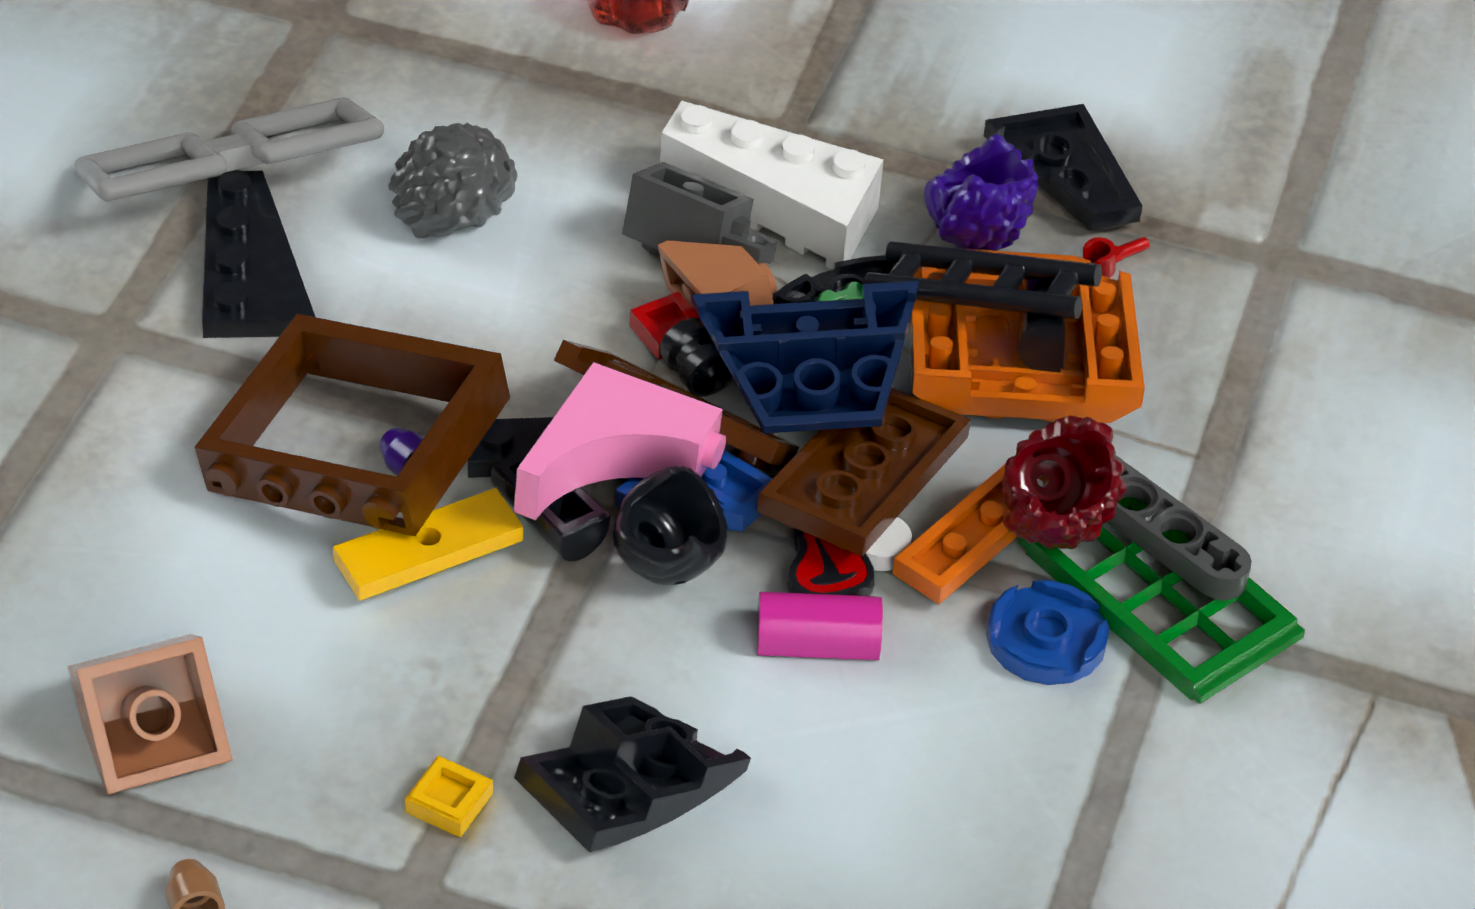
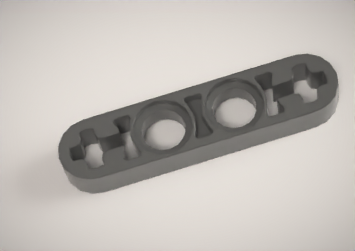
[1107,455,1252,600]

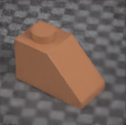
[658,240,777,311]

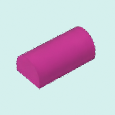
[757,592,883,660]

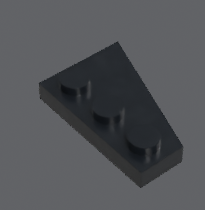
[983,104,1143,230]

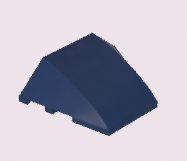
[691,281,919,433]

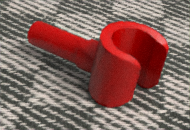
[1083,237,1150,278]

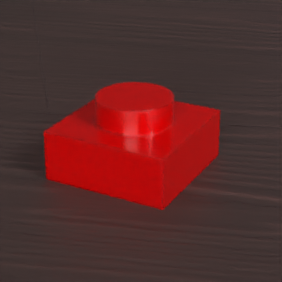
[629,291,700,360]

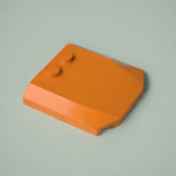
[910,249,1145,423]

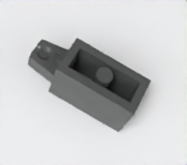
[622,162,778,264]

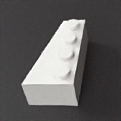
[660,101,884,270]

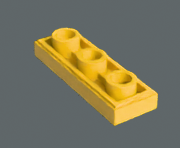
[333,488,523,601]

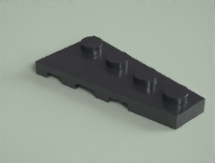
[202,170,315,338]

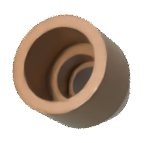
[165,859,225,909]

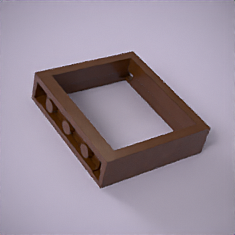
[195,314,510,536]

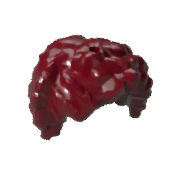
[1002,415,1127,549]

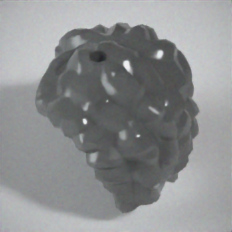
[388,122,518,238]

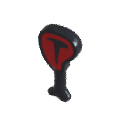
[769,475,875,596]

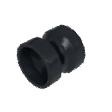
[659,318,733,397]

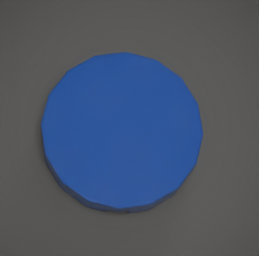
[986,580,1109,685]

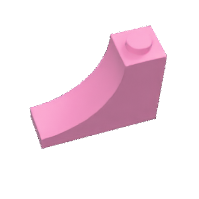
[514,362,726,520]

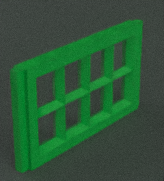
[1019,497,1305,704]

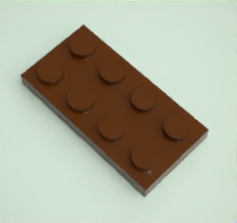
[757,388,971,556]

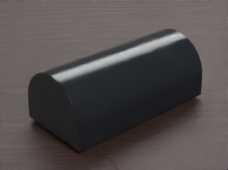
[1017,279,1066,373]
[491,449,610,562]

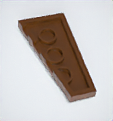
[554,340,800,472]

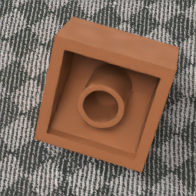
[68,634,233,794]

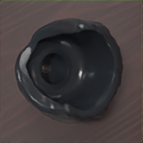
[613,466,728,585]

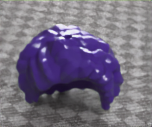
[924,134,1039,251]

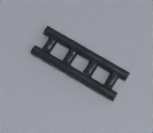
[864,241,1102,319]

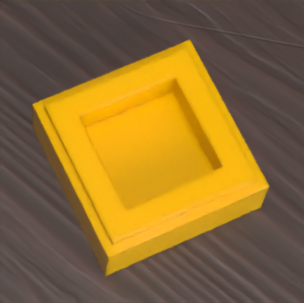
[405,755,493,838]

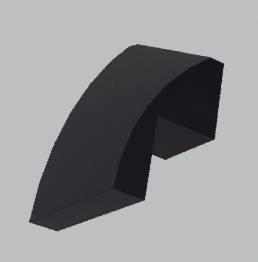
[514,696,751,852]

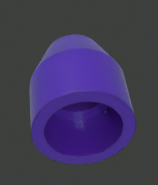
[380,428,424,476]

